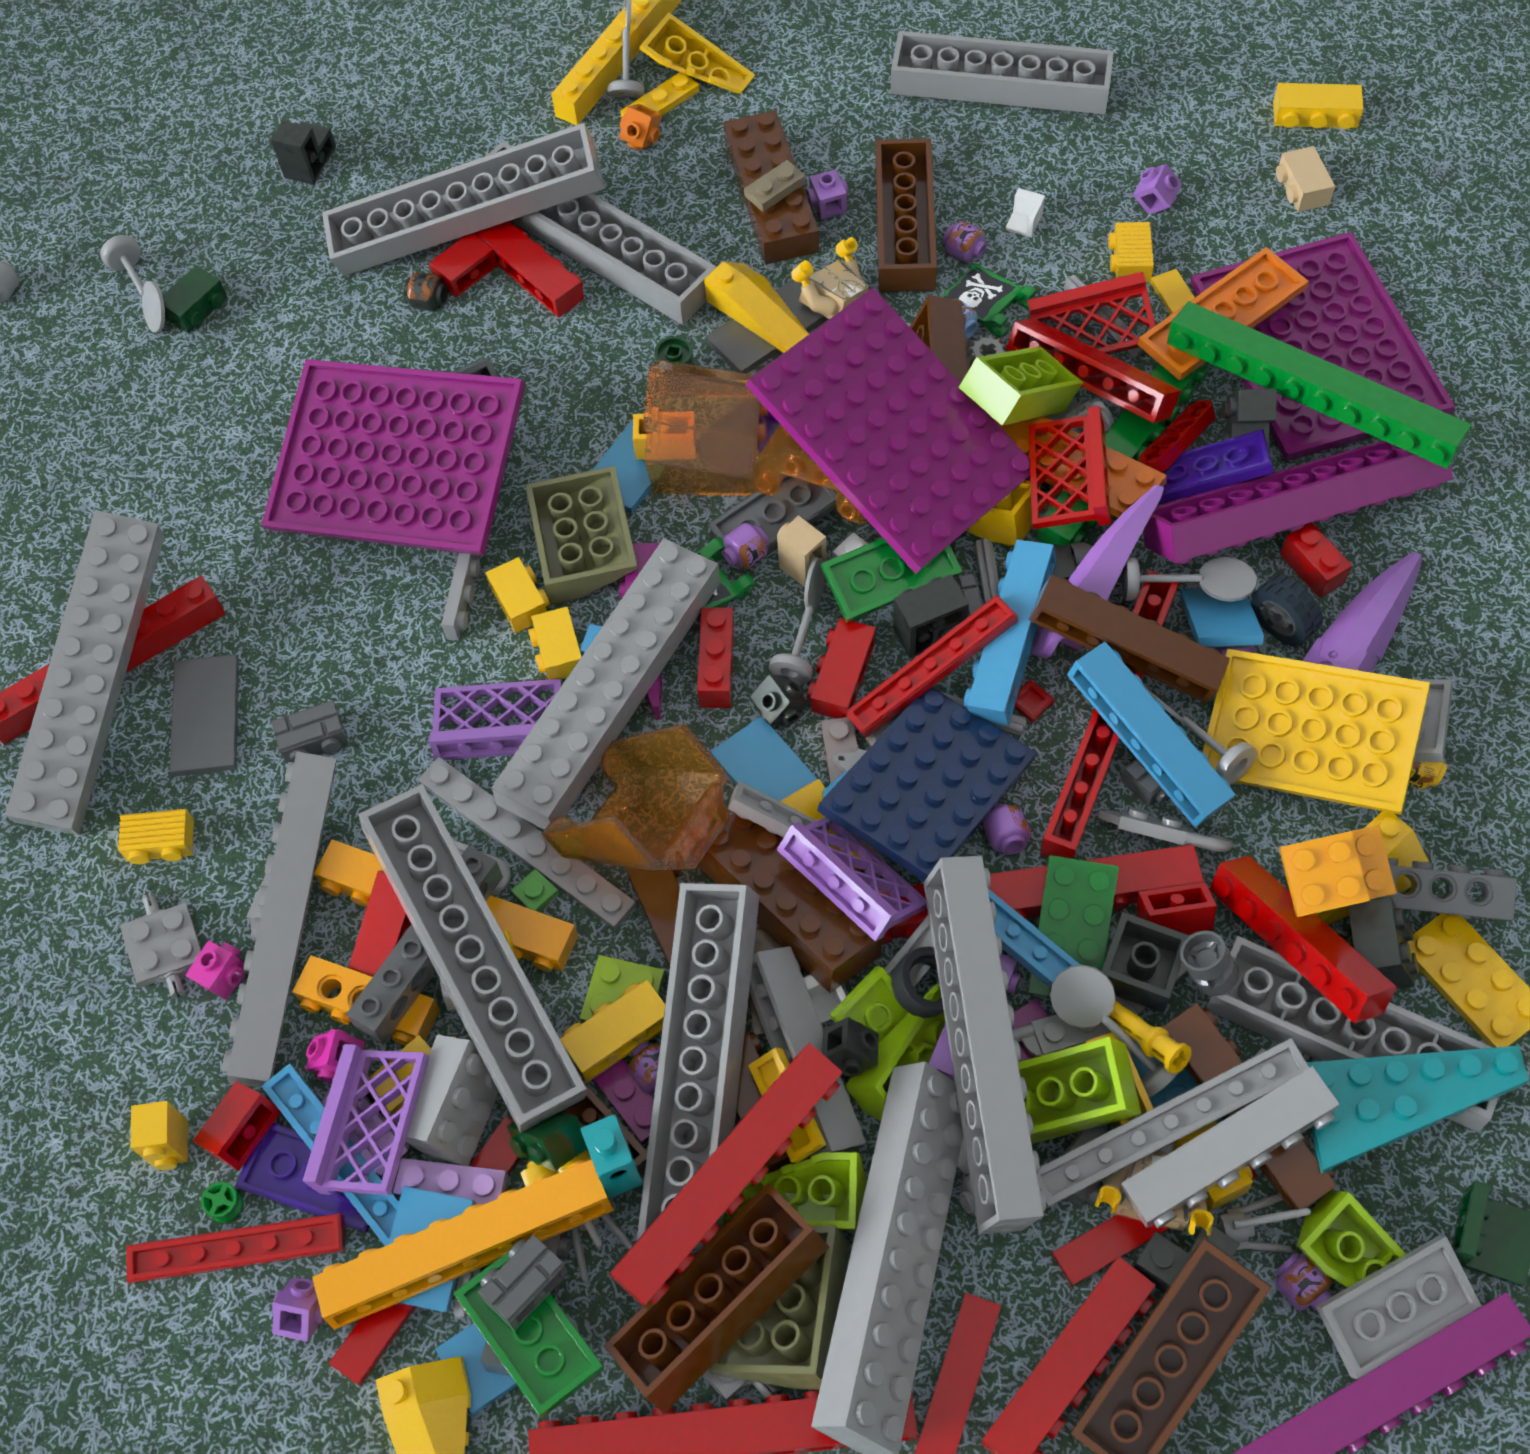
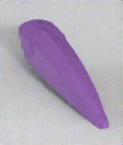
[1030,485,1164,659]
[1302,552,1422,673]

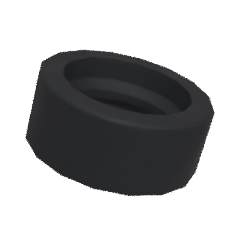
[891,946,944,1018]

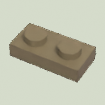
[744,160,806,212]

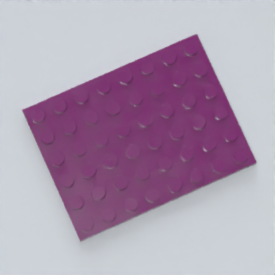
[1190,232,1455,461]
[745,287,1030,574]
[261,359,526,556]

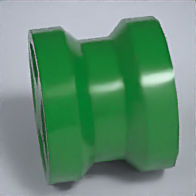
[201,1181,244,1224]

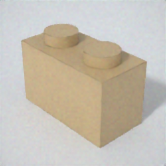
[1276,146,1335,212]
[777,515,827,587]

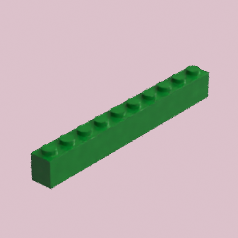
[1167,301,1472,469]
[1036,362,1210,546]

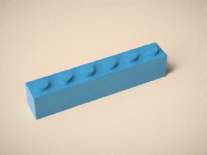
[964,539,1057,727]
[1067,642,1236,828]

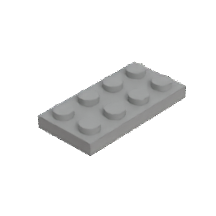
[1315,1235,1482,1379]

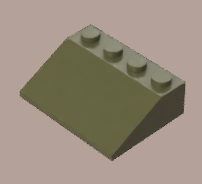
[525,466,638,605]
[709,1225,850,1390]

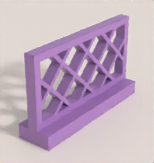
[429,679,562,760]
[777,817,927,941]
[302,1044,429,1195]

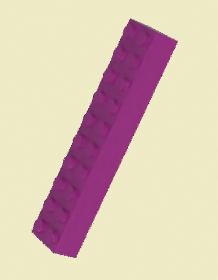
[1143,441,1452,564]

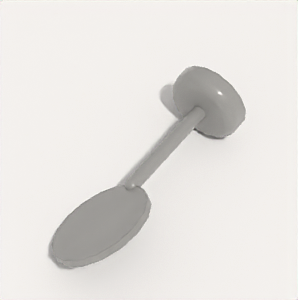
[607,0,645,98]
[100,235,165,333]
[1122,556,1257,602]
[769,557,825,684]
[1144,686,1257,784]
[1050,965,1178,1097]

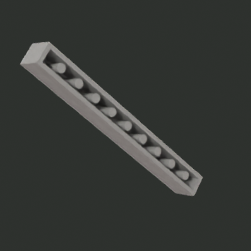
[222,752,336,1088]

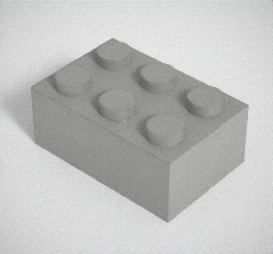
[406,1035,499,1166]

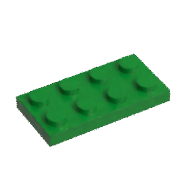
[821,538,963,623]
[1028,855,1119,996]
[453,1250,604,1419]

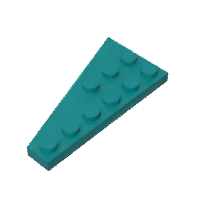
[1306,1046,1529,1174]

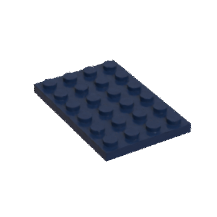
[817,687,1037,881]

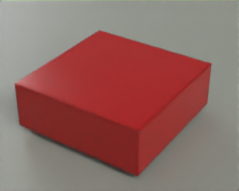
[1014,679,1055,724]

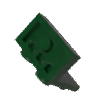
[1451,1180,1530,1287]

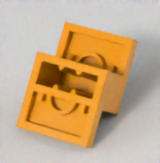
[1279,825,1397,917]

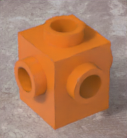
[619,104,663,150]

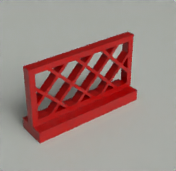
[1027,271,1156,355]
[1028,406,1111,529]

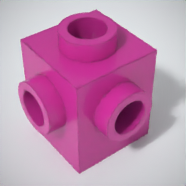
[185,940,246,1000]
[305,1029,365,1083]

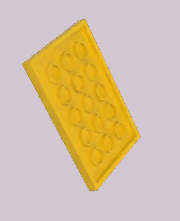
[1203,649,1430,815]

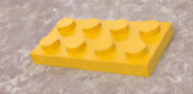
[1408,914,1530,1048]

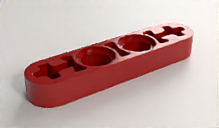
[1139,400,1216,473]

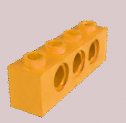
[292,955,440,1046]

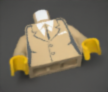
[791,237,869,319]
[1094,1142,1214,1236]

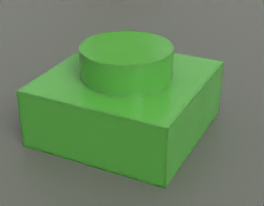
[511,868,559,912]

